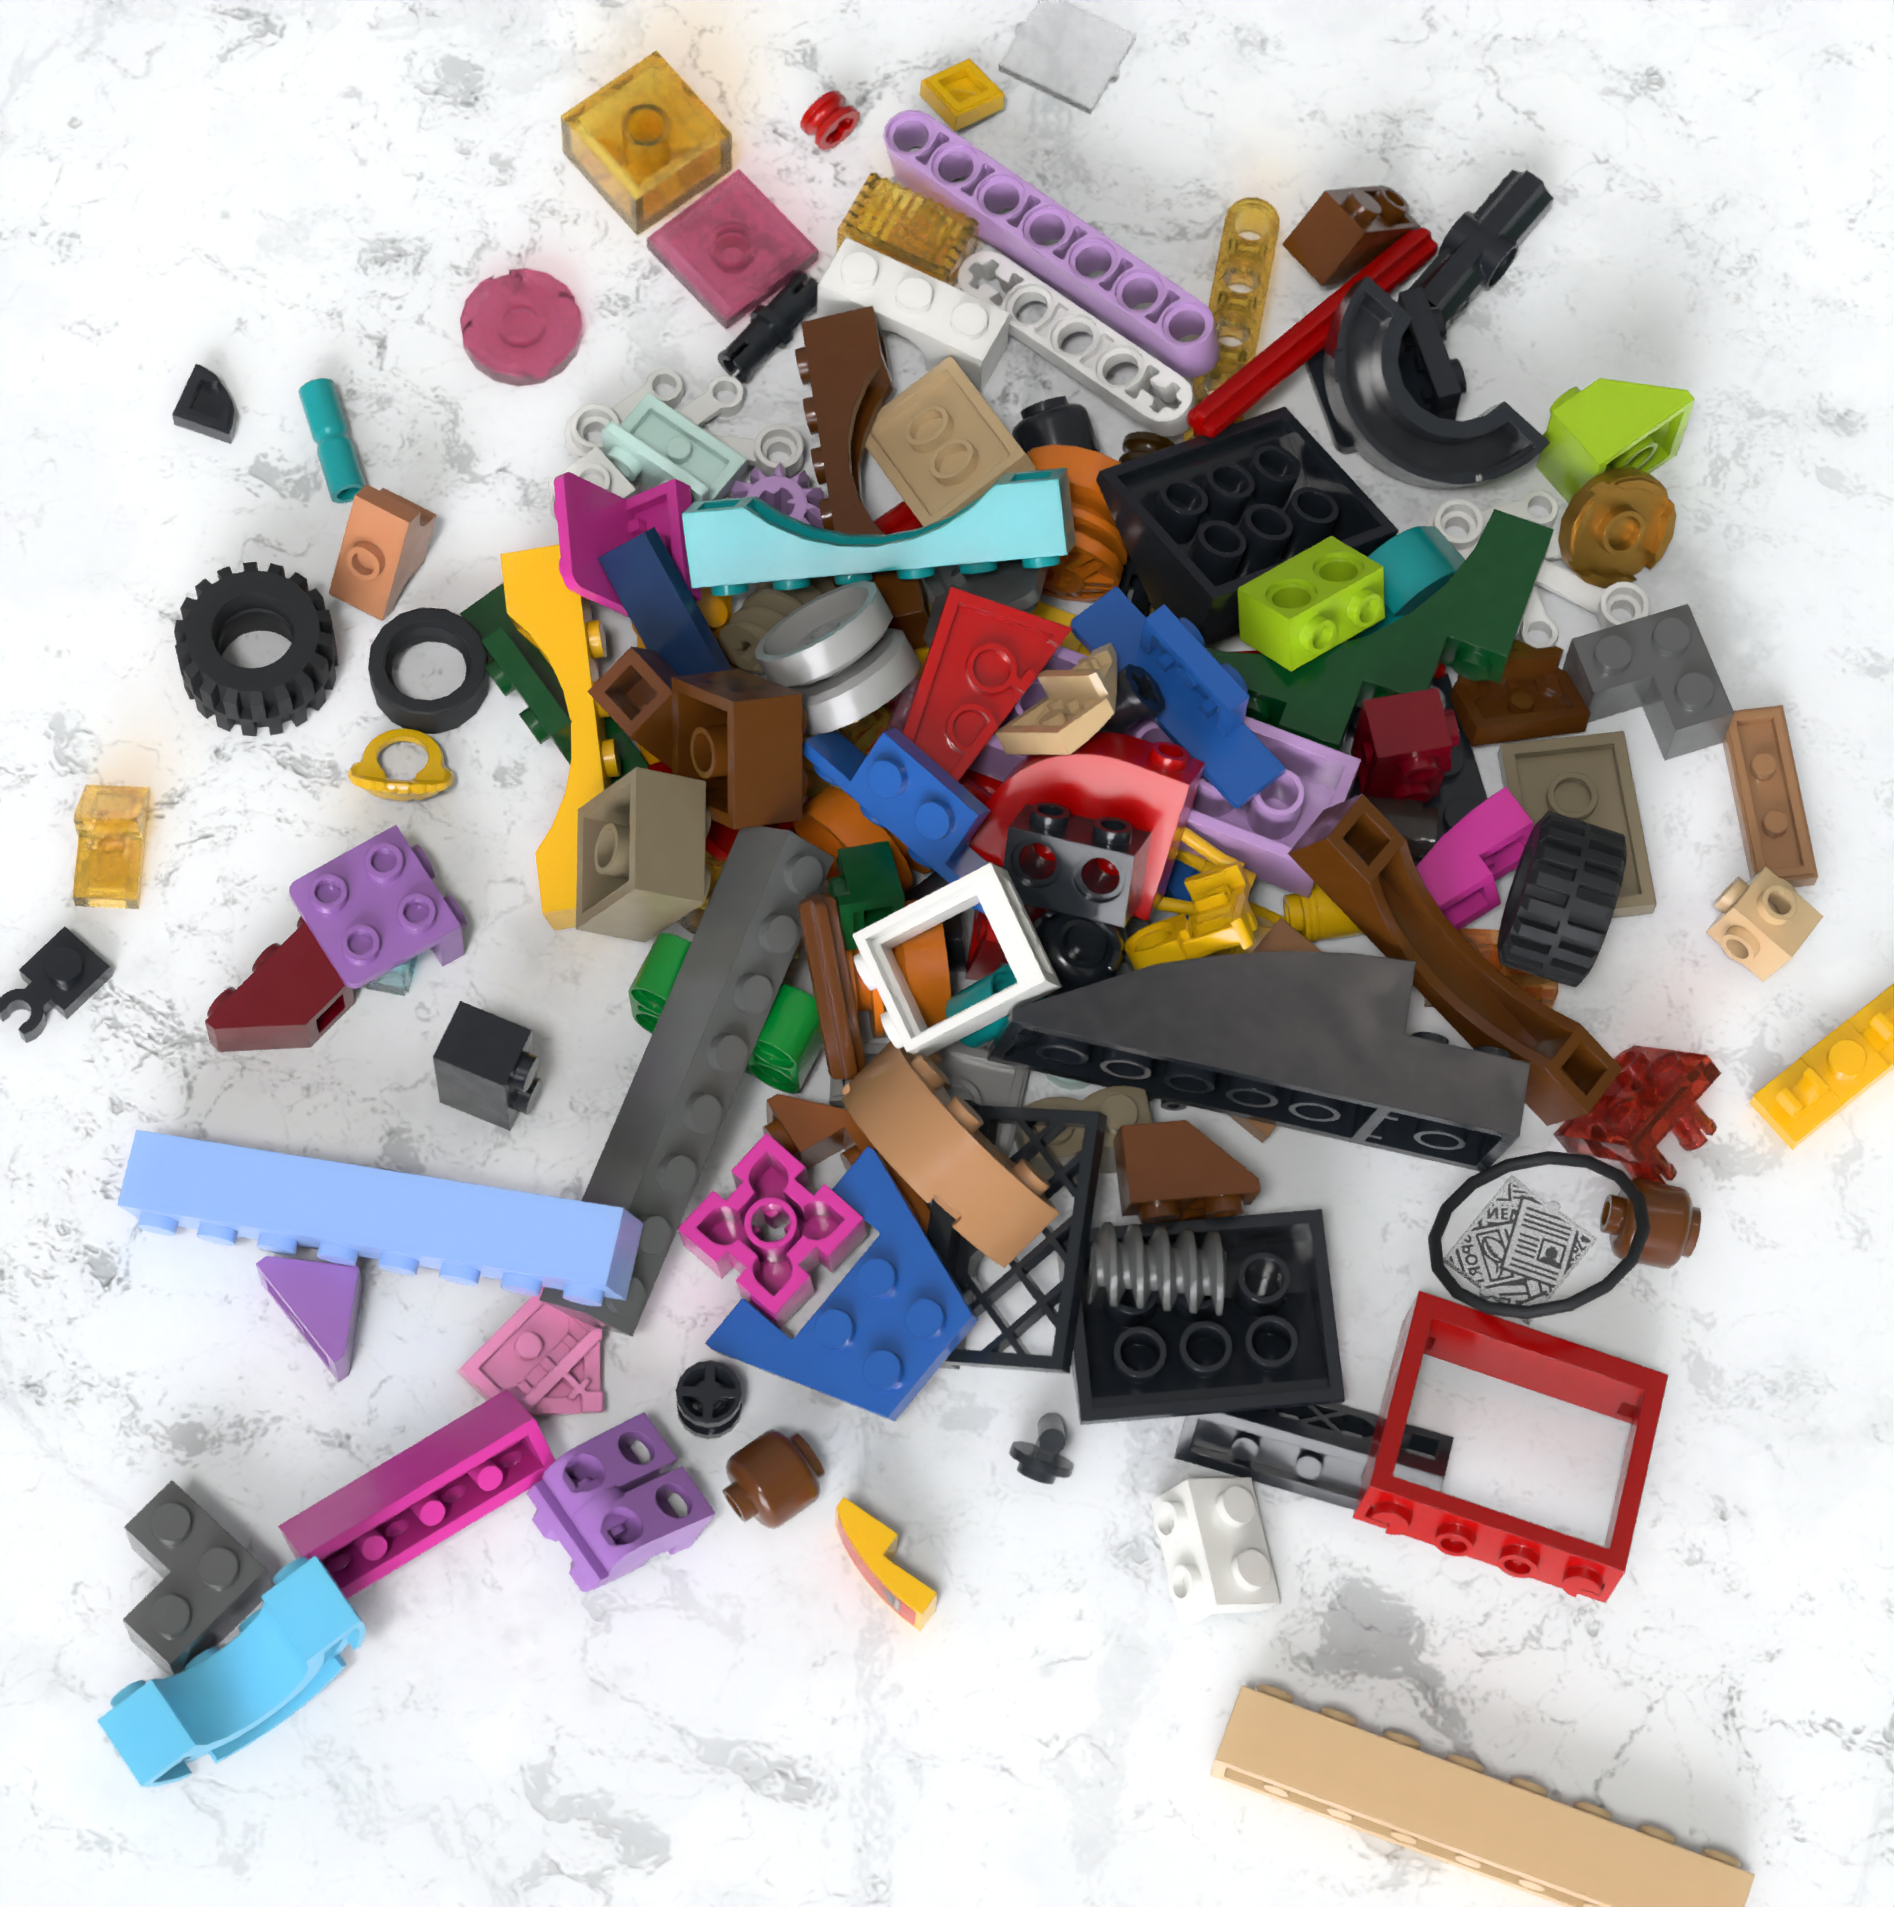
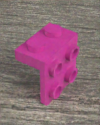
[554,472,702,618]

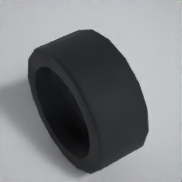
[368,607,489,734]

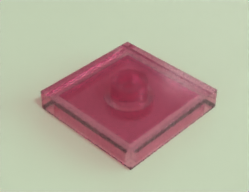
[647,169,818,330]

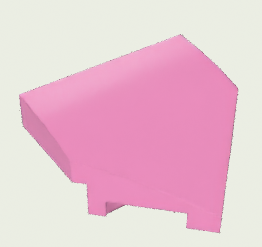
[457,1287,603,1416]

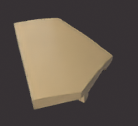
[995,643,1117,755]

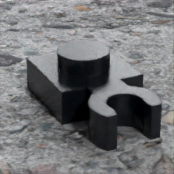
[0,926,113,1043]

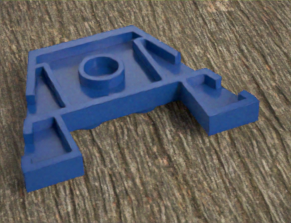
[705,1146,979,1422]

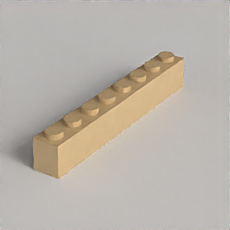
[1210,1684,1755,1907]

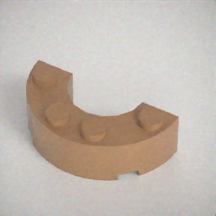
[841,1041,1060,1268]

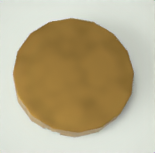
[1558,467,1676,589]

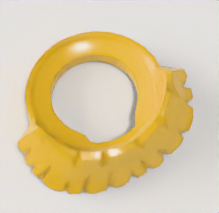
[348,729,455,801]

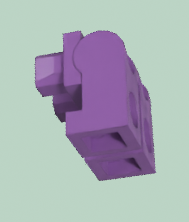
[527,1412,716,1592]

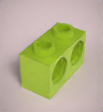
[1238,536,1385,671]

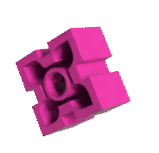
[678,1133,867,1329]

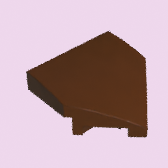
[1450,639,1591,746]

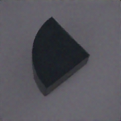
[172,364,236,444]

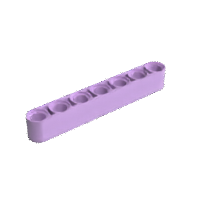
[883,110,1220,378]

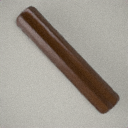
[797,893,866,1080]

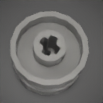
[754,581,921,736]

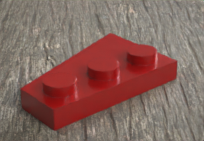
[902,587,1073,782]

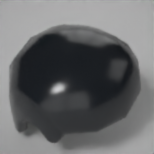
[1033,910,1125,999]

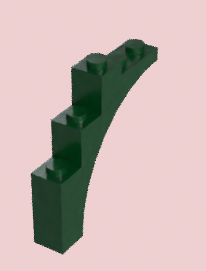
[1205,509,1554,751]

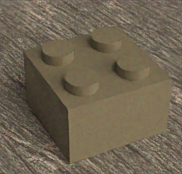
[576,767,711,943]

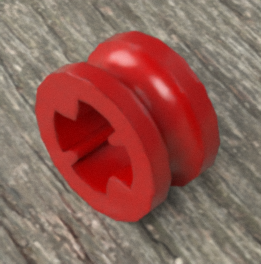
[800,90,860,151]

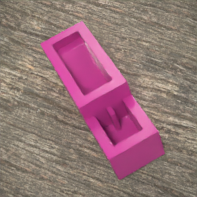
[1386,786,1534,958]

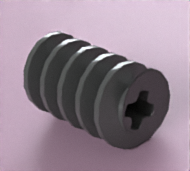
[1087,1222,1227,1316]

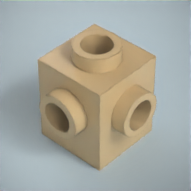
[1706,866,1823,982]

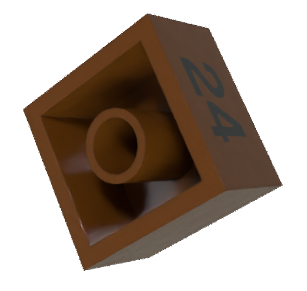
[672,669,807,829]

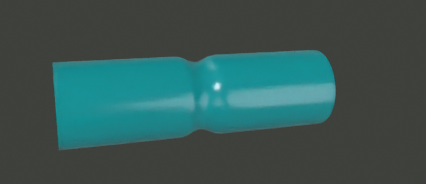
[298,378,365,503]

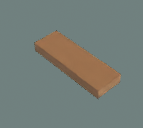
[1723,705,1818,888]

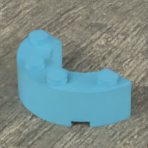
[97,1555,366,1787]

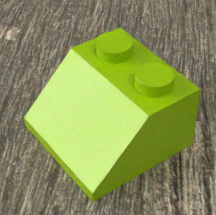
[1536,378,1695,504]

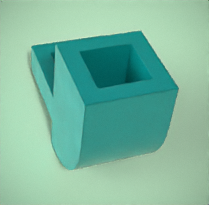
[1348,526,1465,641]

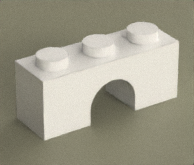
[817,237,1010,394]

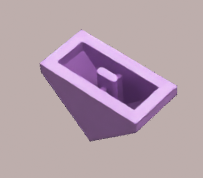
[256,1256,363,1382]

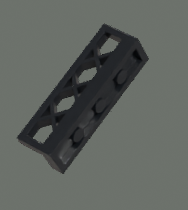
[1174,1403,1454,1510]

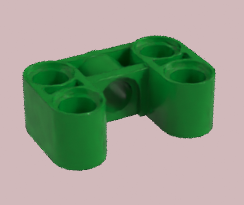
[628,933,823,1094]

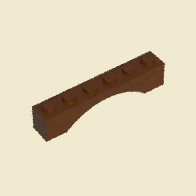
[795,305,931,649]
[1288,794,1623,1126]

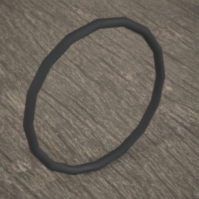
[1428,1151,1650,1319]

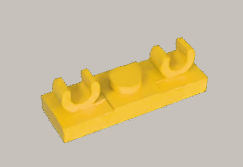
[1749,984,1894,1150]

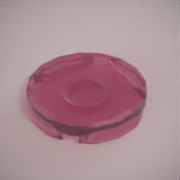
[460,268,583,386]

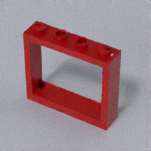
[1352,1291,1668,1603]

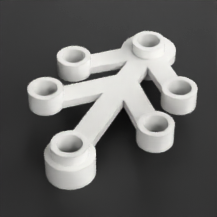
[564,368,804,499]
[1426,490,1650,648]

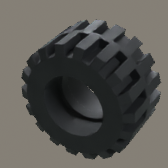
[174,562,338,736]
[1497,811,1627,988]

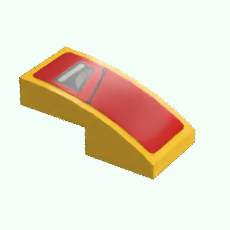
[835,1497,937,1631]

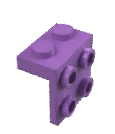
[289,825,468,989]

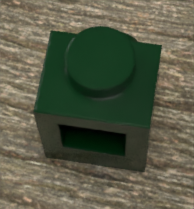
[828,841,905,951]

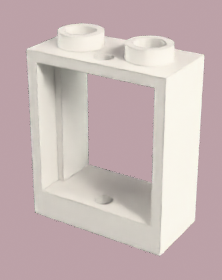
[852,863,1062,1057]

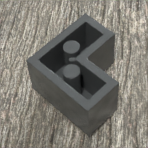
[1562,604,1734,760]
[123,1480,273,1677]

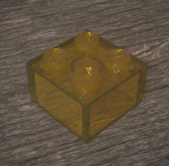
[560,50,732,236]

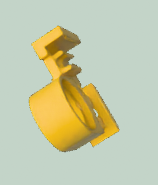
[1124,861,1258,970]

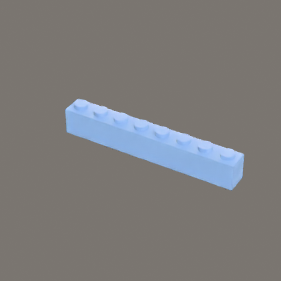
[118,1130,644,1306]

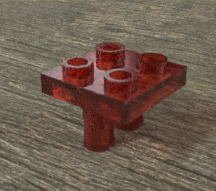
[1553,1045,1721,1184]

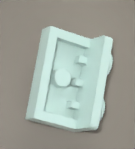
[602,392,747,503]

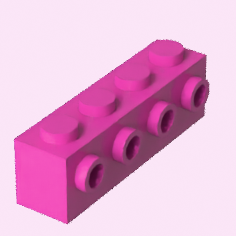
[278,1389,556,1599]

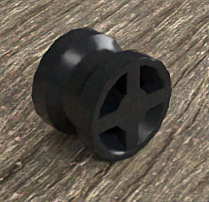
[676,1361,742,1439]

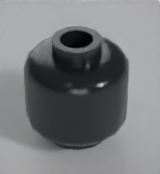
[1012,396,1101,453]

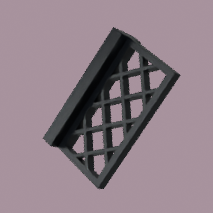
[927,1099,1107,1374]

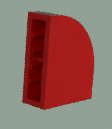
[969,732,1206,921]

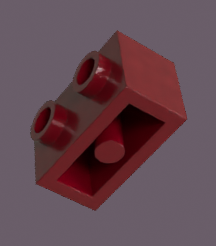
[1350,688,1459,809]

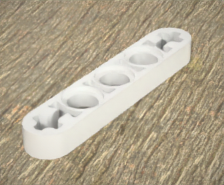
[958,251,1197,436]

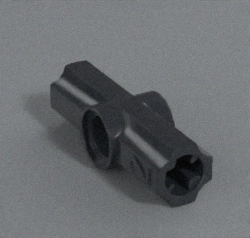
[1408,169,1554,329]

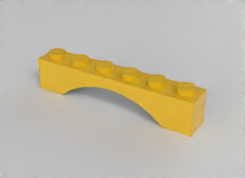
[500,544,621,931]

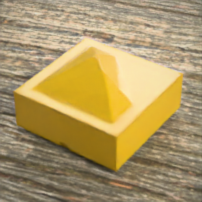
[920,58,1005,131]

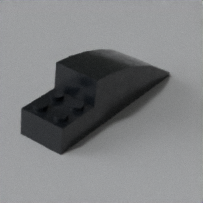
[987,951,1530,1172]

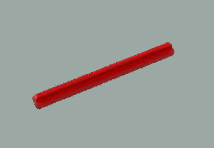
[1187,227,1438,438]

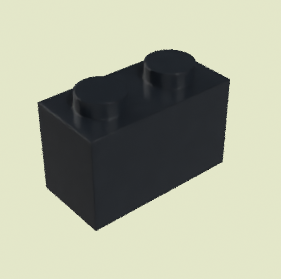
[433,1001,542,1131]

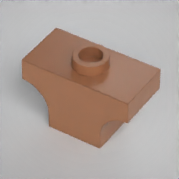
[328,484,437,621]

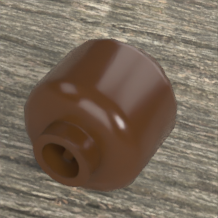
[1600,1178,1701,1269]
[722,1429,825,1529]

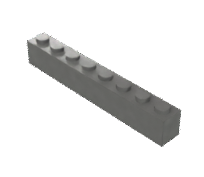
[539,826,835,1337]

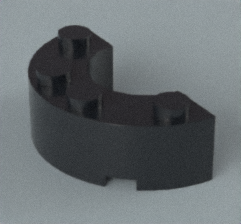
[1323,276,1550,489]

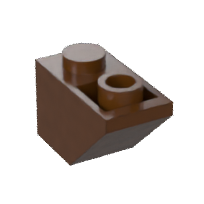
[1282,185,1421,286]
[587,646,679,769]
[1113,1120,1261,1224]

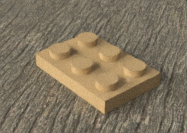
[865,355,1037,527]

